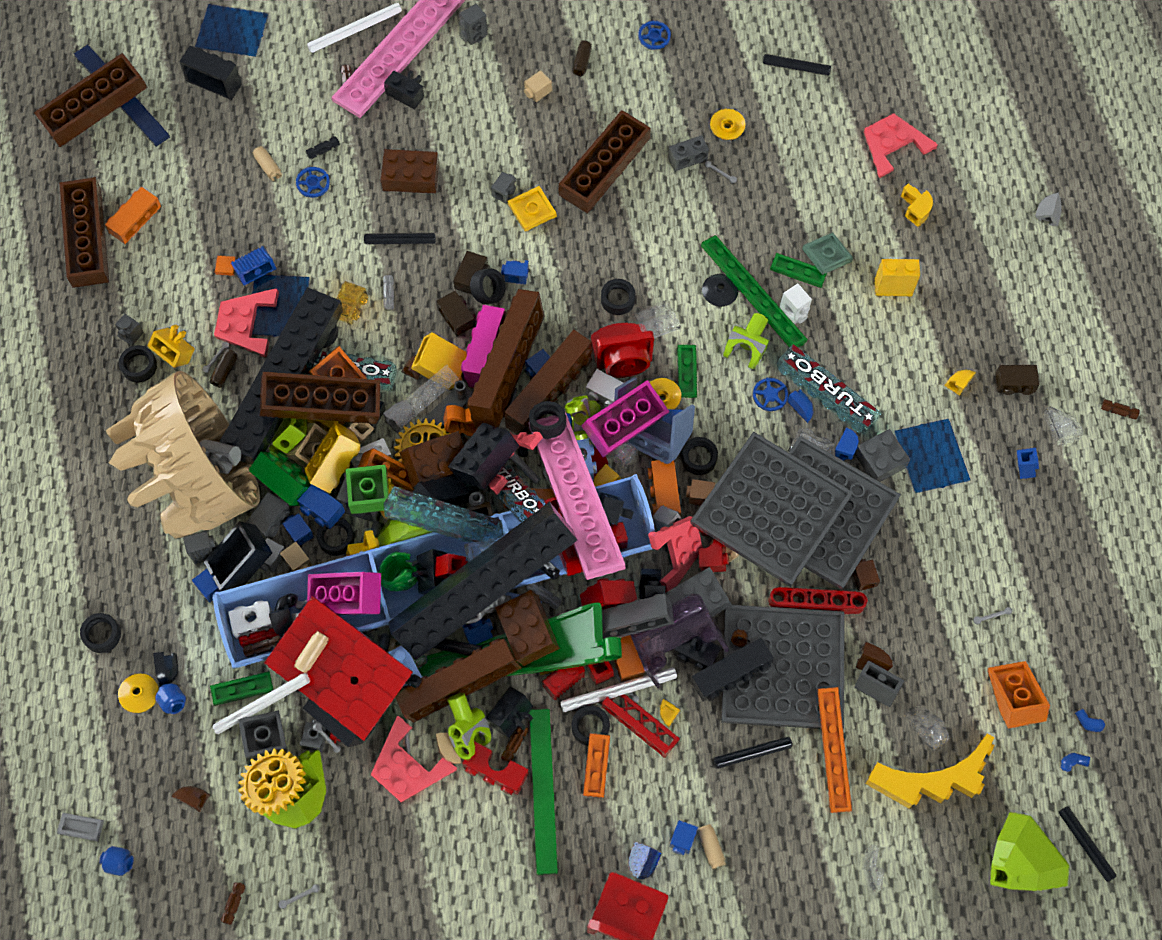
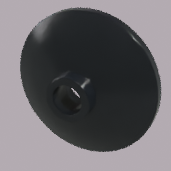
[702,274,739,307]

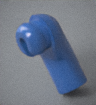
[1075,709,1105,732]
[1060,753,1090,772]

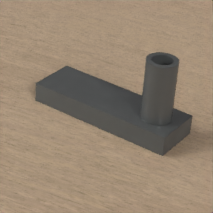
[421,380,473,428]

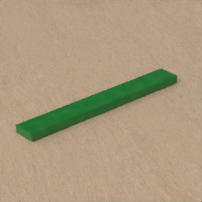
[701,235,808,350]
[530,709,558,875]

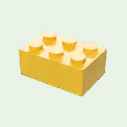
[304,421,361,493]

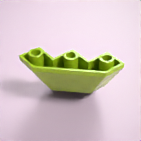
[377,495,432,547]
[264,750,326,828]
[990,812,1069,891]

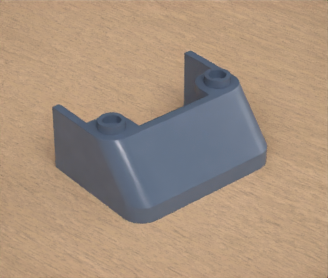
[614,377,695,464]

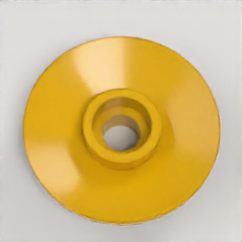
[710,109,745,140]
[649,378,681,410]
[118,674,159,713]

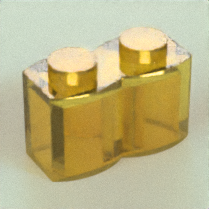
[336,281,368,325]

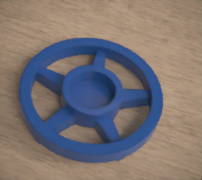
[638,21,671,50]
[296,167,330,198]
[753,378,788,411]

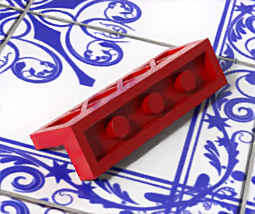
[602,694,680,758]

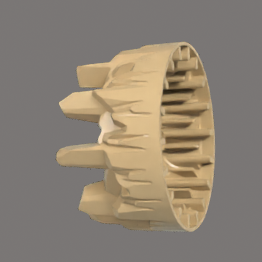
[106,371,260,539]

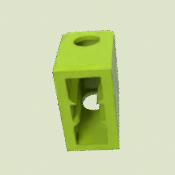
[268,418,308,454]

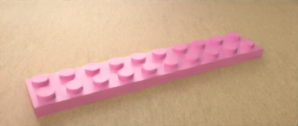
[332,0,465,118]
[529,412,626,580]

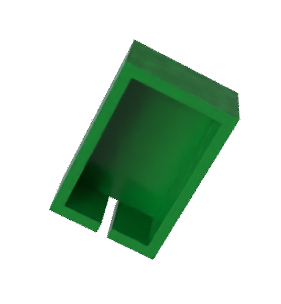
[248,451,311,506]

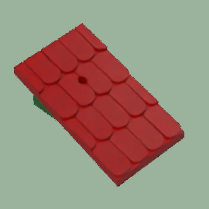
[264,595,413,741]

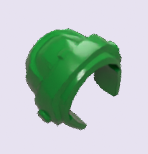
[378,552,418,591]

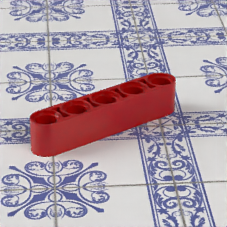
[768,587,868,614]

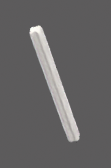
[307,3,402,53]
[561,667,677,712]
[213,673,310,734]

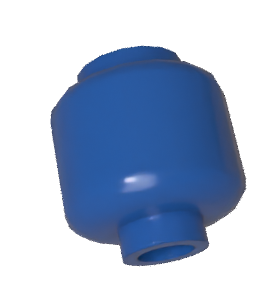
[155,684,186,714]
[100,846,134,876]

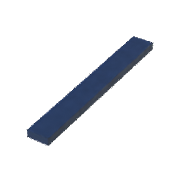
[73,44,170,147]

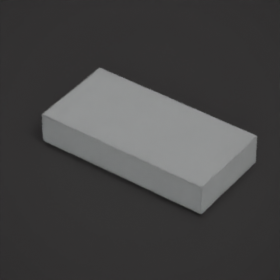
[57,813,104,842]

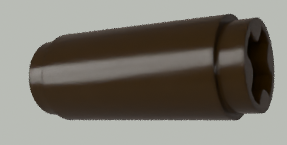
[573,40,592,76]
[209,349,238,388]

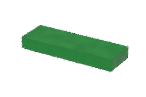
[770,253,827,288]
[677,345,697,398]
[210,671,274,706]

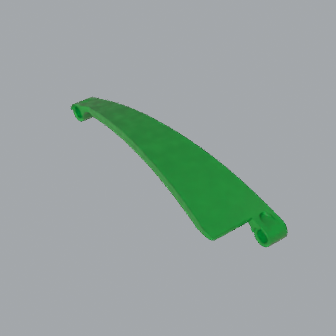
[413,603,622,677]

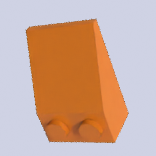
[308,346,367,379]
[988,661,1050,729]

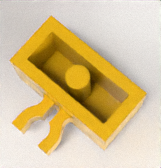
[147,325,195,368]

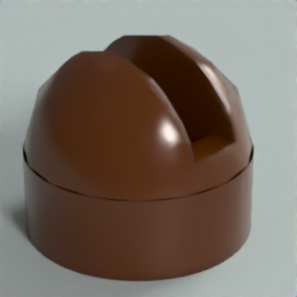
[731,629,748,647]

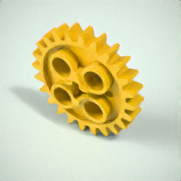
[394,418,450,464]
[238,749,306,816]

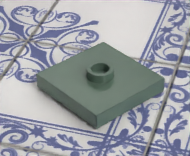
[802,233,853,275]

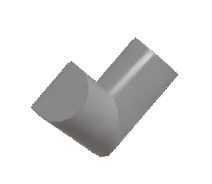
[199,440,241,474]

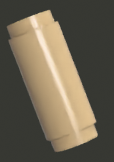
[253,146,282,181]
[294,631,329,673]
[698,824,726,869]

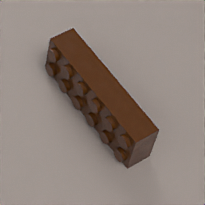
[34,53,148,147]
[559,110,651,214]
[59,177,109,288]
[504,330,593,435]
[260,372,380,424]
[395,639,522,723]

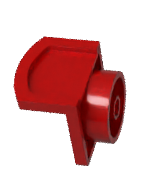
[591,323,654,378]
[587,872,669,940]

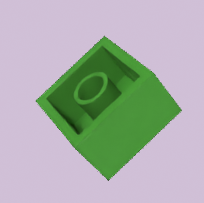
[346,465,391,514]

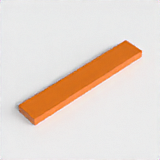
[817,687,852,813]

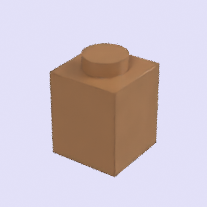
[686,479,715,505]

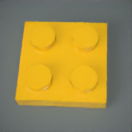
[508,186,557,232]

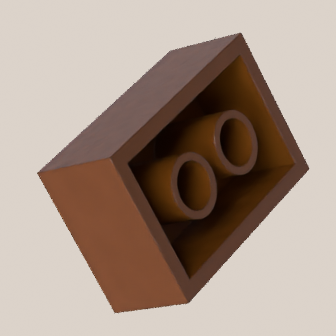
[381,149,439,194]
[399,431,464,489]
[495,590,560,666]

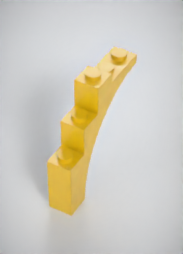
[865,733,995,808]

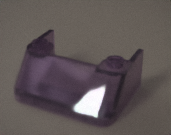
[630,594,729,689]

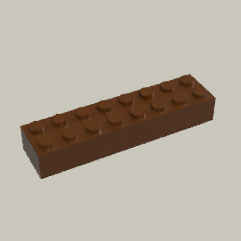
[467,289,545,429]

